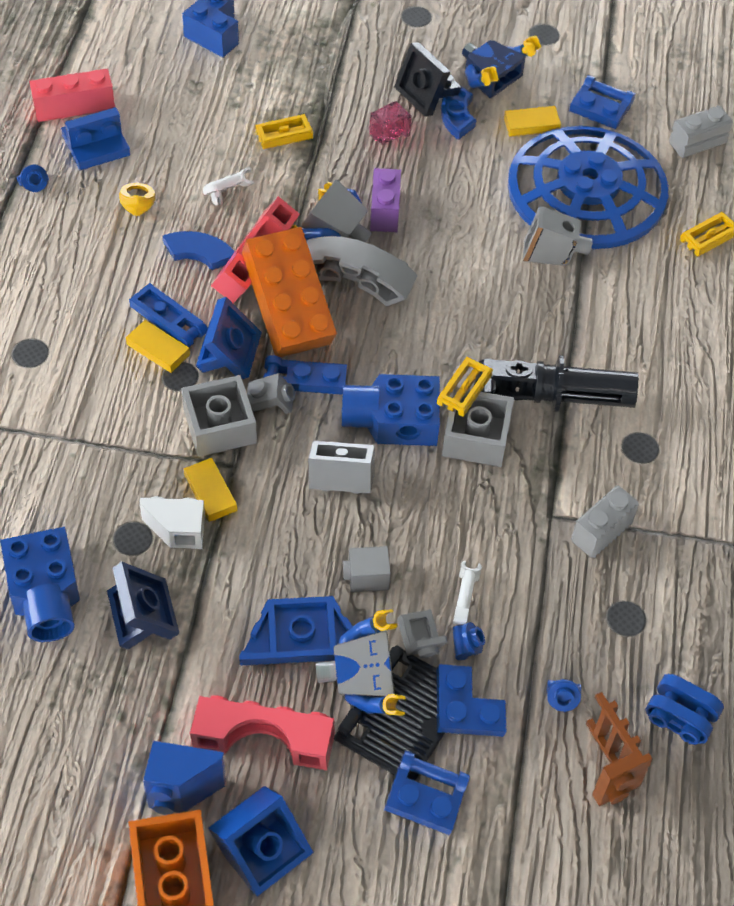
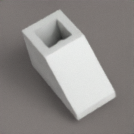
[140,496,205,549]

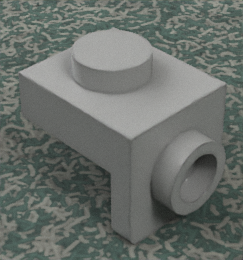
[247,373,295,414]
[397,610,448,658]

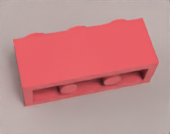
[29,68,115,122]

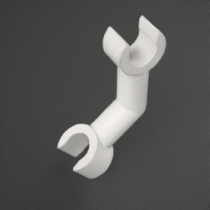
[453,561,482,625]

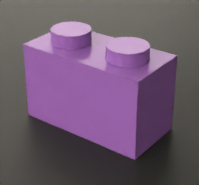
[370,168,401,233]

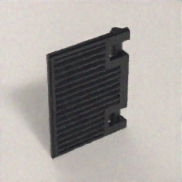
[334,645,473,781]

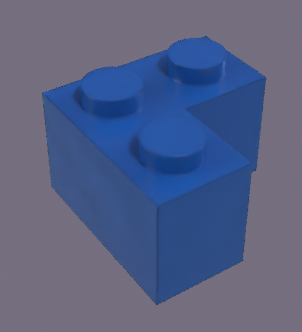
[182,0,239,58]

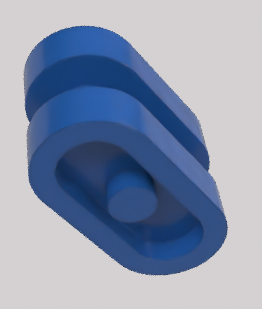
[645,674,724,745]

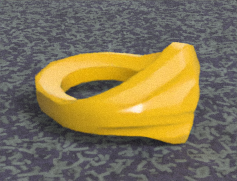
[119,183,155,216]

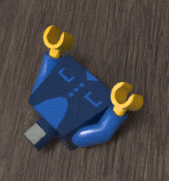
[462,36,541,99]

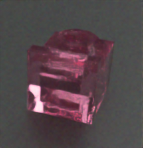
[369,101,412,145]

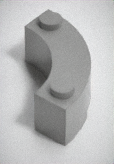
[306,236,418,306]

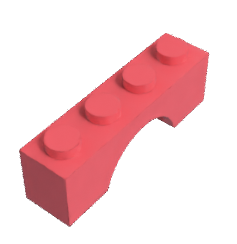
[211,196,300,303]
[190,695,335,770]

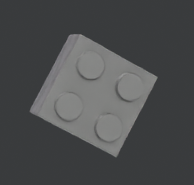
[181,375,257,457]
[442,387,514,467]

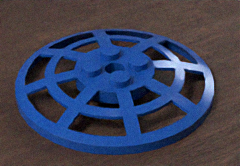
[508,126,668,249]

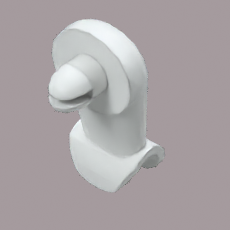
[203,167,254,206]

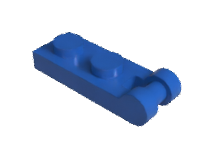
[129,283,208,347]
[263,355,347,395]

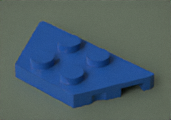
[239,596,353,666]

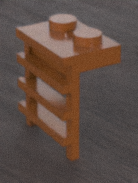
[586,692,653,806]

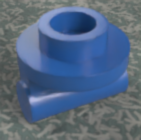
[17,164,48,192]
[453,622,485,660]
[546,679,581,712]

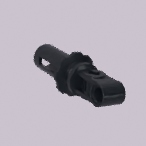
[474,355,639,412]

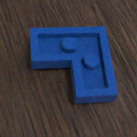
[437,664,506,737]

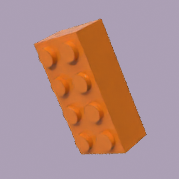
[242,227,337,358]
[128,809,214,906]

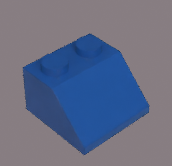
[143,741,226,815]
[208,786,314,897]

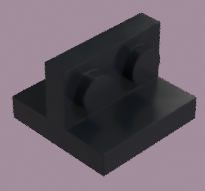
[394,42,461,117]

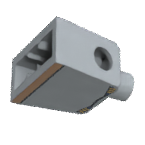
[523,206,593,266]

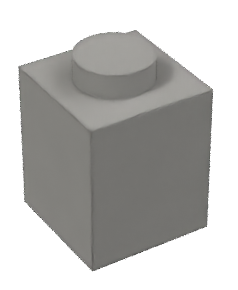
[343,546,390,592]

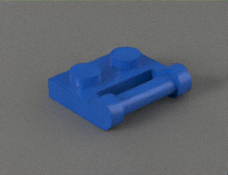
[569,75,636,130]
[384,750,470,835]

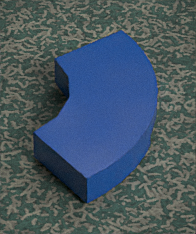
[441,87,476,140]
[162,231,235,270]

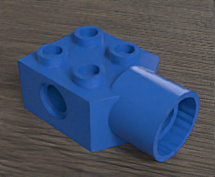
[341,374,440,446]
[0,526,80,642]

